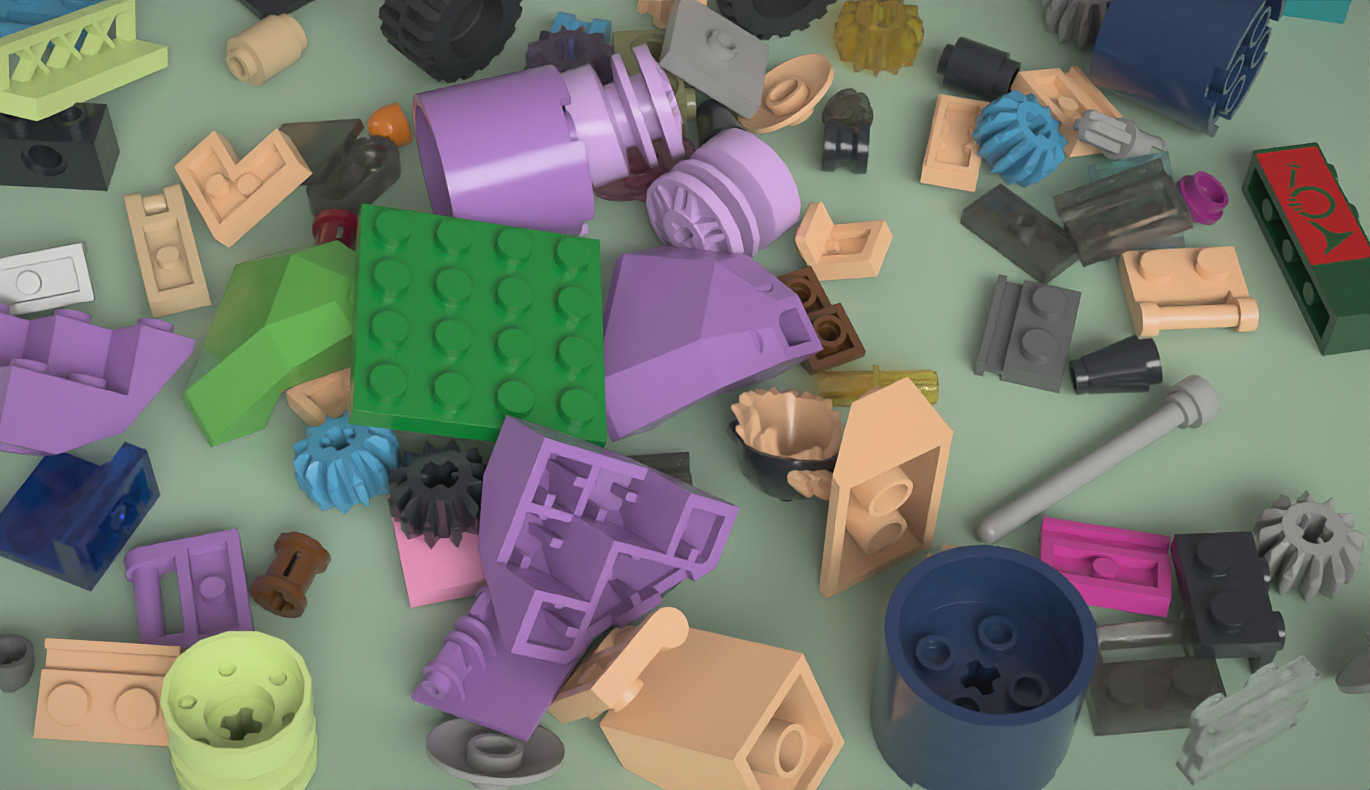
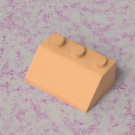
[819,377,953,599]

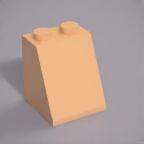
[599,627,845,790]

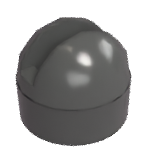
[0,634,35,693]

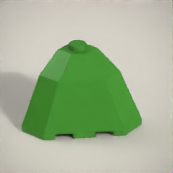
[182,240,356,447]

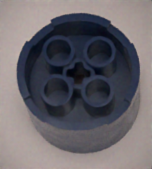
[1090,0,1286,137]
[870,545,1098,790]

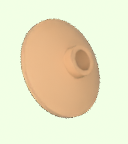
[737,54,834,134]

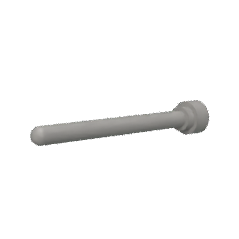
[976,375,1220,544]

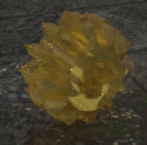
[834,0,924,78]

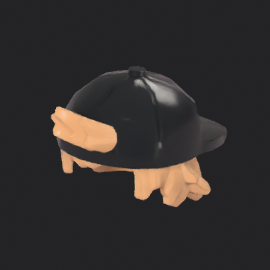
[726,386,844,502]

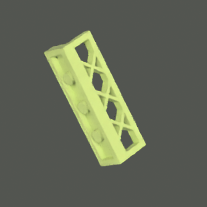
[0,0,168,121]

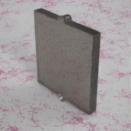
[279,118,365,186]

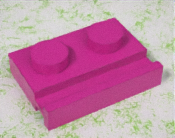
[1038,517,1171,618]

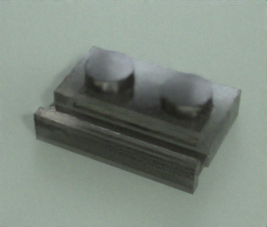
[1052,158,1193,267]

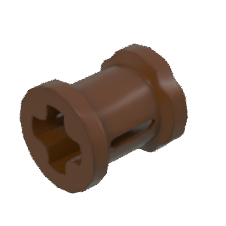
[249,531,331,618]

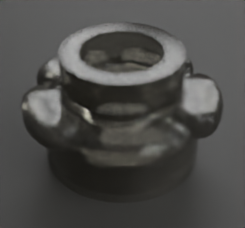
[822,88,874,127]

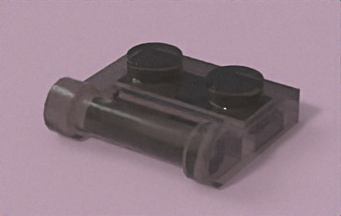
[1085,611,1232,737]

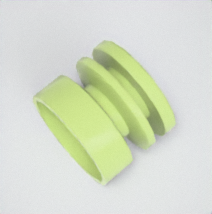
[160,631,318,790]

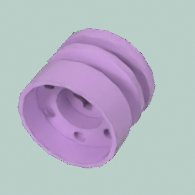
[560,43,685,188]
[646,128,801,258]

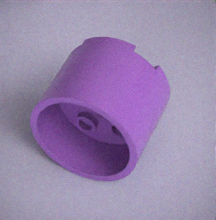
[412,64,594,236]

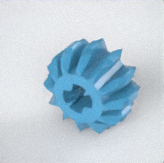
[971,90,1068,188]
[292,409,401,514]

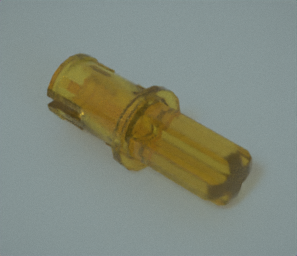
[818,364,939,407]

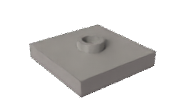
[659,0,769,119]

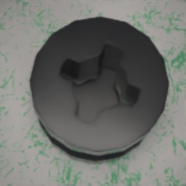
[822,117,870,174]

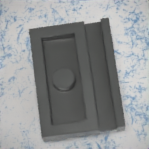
[974,274,1082,394]

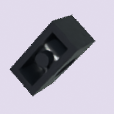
[0,102,120,191]

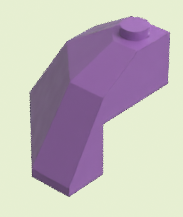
[478,415,740,665]

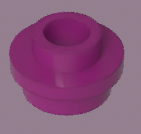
[1175,171,1229,225]

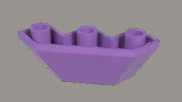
[603,246,823,442]
[0,303,196,457]

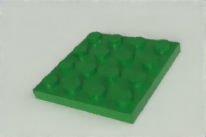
[348,203,607,448]

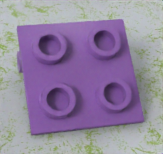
[411,586,593,742]

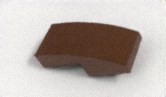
[776,266,866,376]

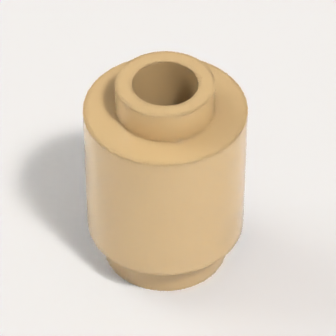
[226,14,307,86]

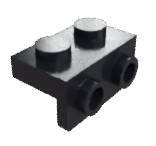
[1170,531,1286,675]

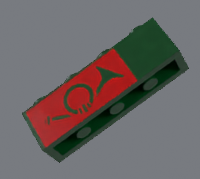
[1241,142,1370,356]

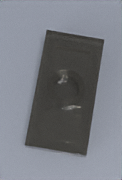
[960,183,1085,284]

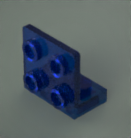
[0,442,161,592]

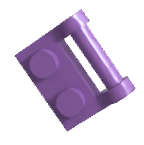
[124,528,255,649]

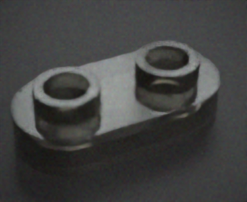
[306,136,401,217]

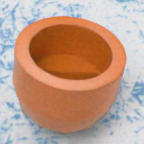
[367,102,412,150]

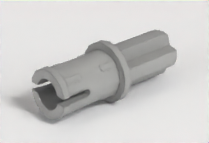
[1074,109,1167,170]

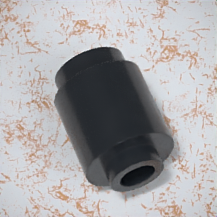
[937,36,1021,103]

